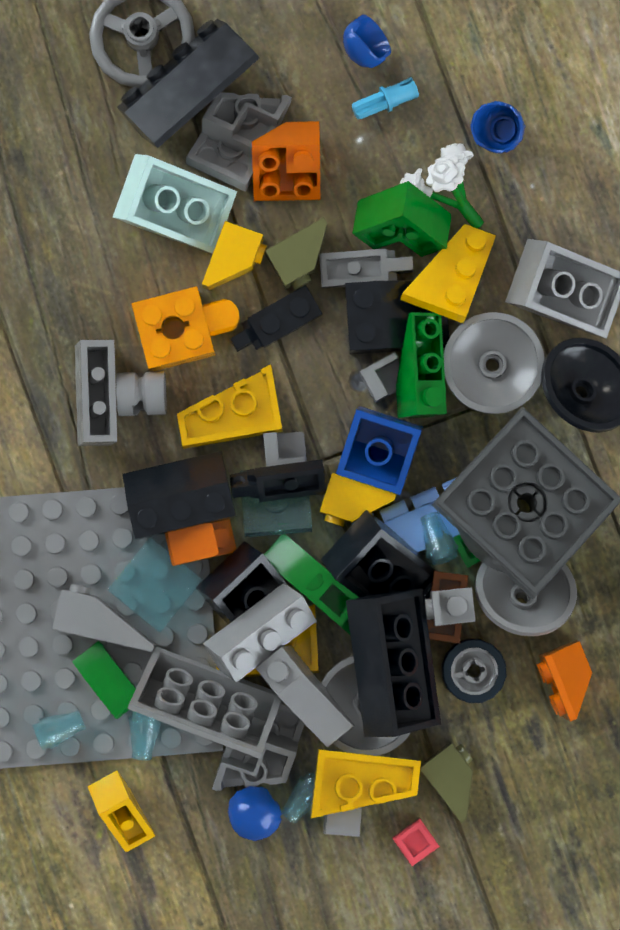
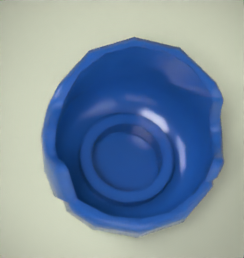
[343,15,391,68]
[470,101,525,154]
[228,786,282,841]

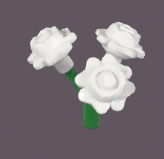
[400,143,484,229]

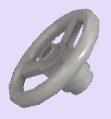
[89,0,196,88]

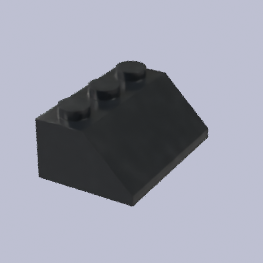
[122,451,237,540]

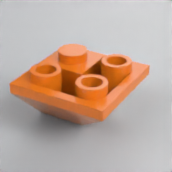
[252,121,321,201]
[536,640,592,722]

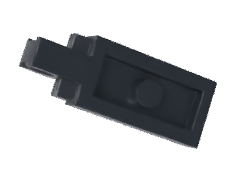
[230,285,323,352]
[230,459,326,502]

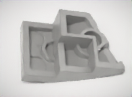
[186,93,292,192]
[212,701,305,791]

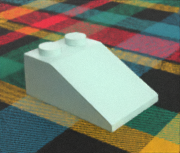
[113,154,237,254]

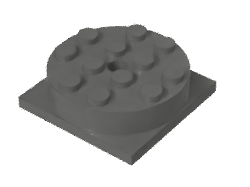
[432,407,620,599]

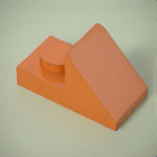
[165,519,237,566]

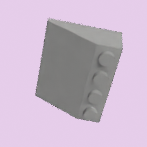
[128,646,282,759]

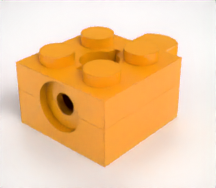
[131,286,240,371]

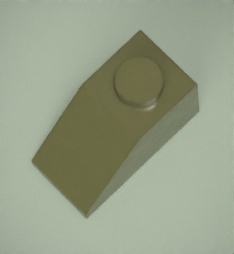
[265,217,327,290]
[420,741,473,823]

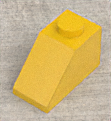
[202,221,267,291]
[320,473,397,527]
[87,770,155,852]

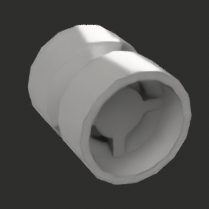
[116,371,167,416]

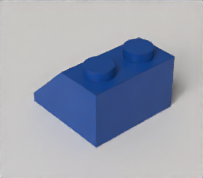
[336,406,423,495]

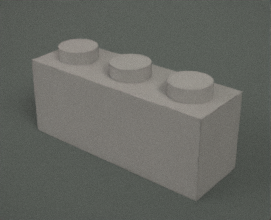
[75,340,117,446]
[203,583,317,682]

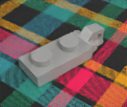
[319,248,414,289]

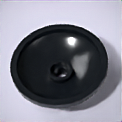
[541,338,620,433]

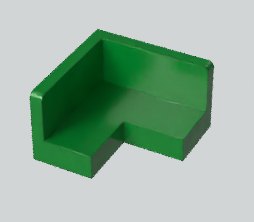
[352,181,451,257]

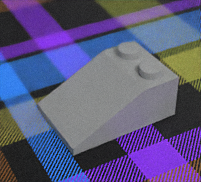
[505,239,620,339]

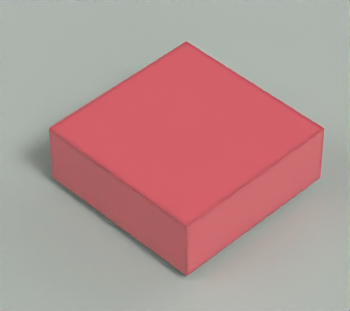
[392,818,440,866]

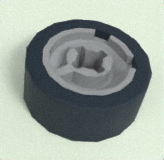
[441,639,507,703]

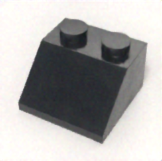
[196,541,287,624]

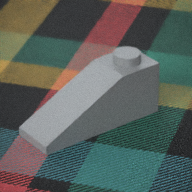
[52,584,156,652]
[256,645,355,747]

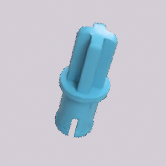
[352,77,419,119]

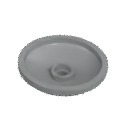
[444,312,545,414]
[475,562,577,636]
[321,656,410,756]

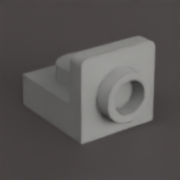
[425,587,476,626]

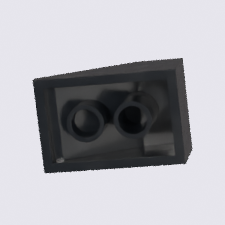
[345,281,449,354]
[321,510,439,602]

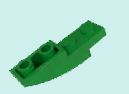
[264,532,359,635]

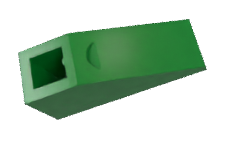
[396,312,447,418]

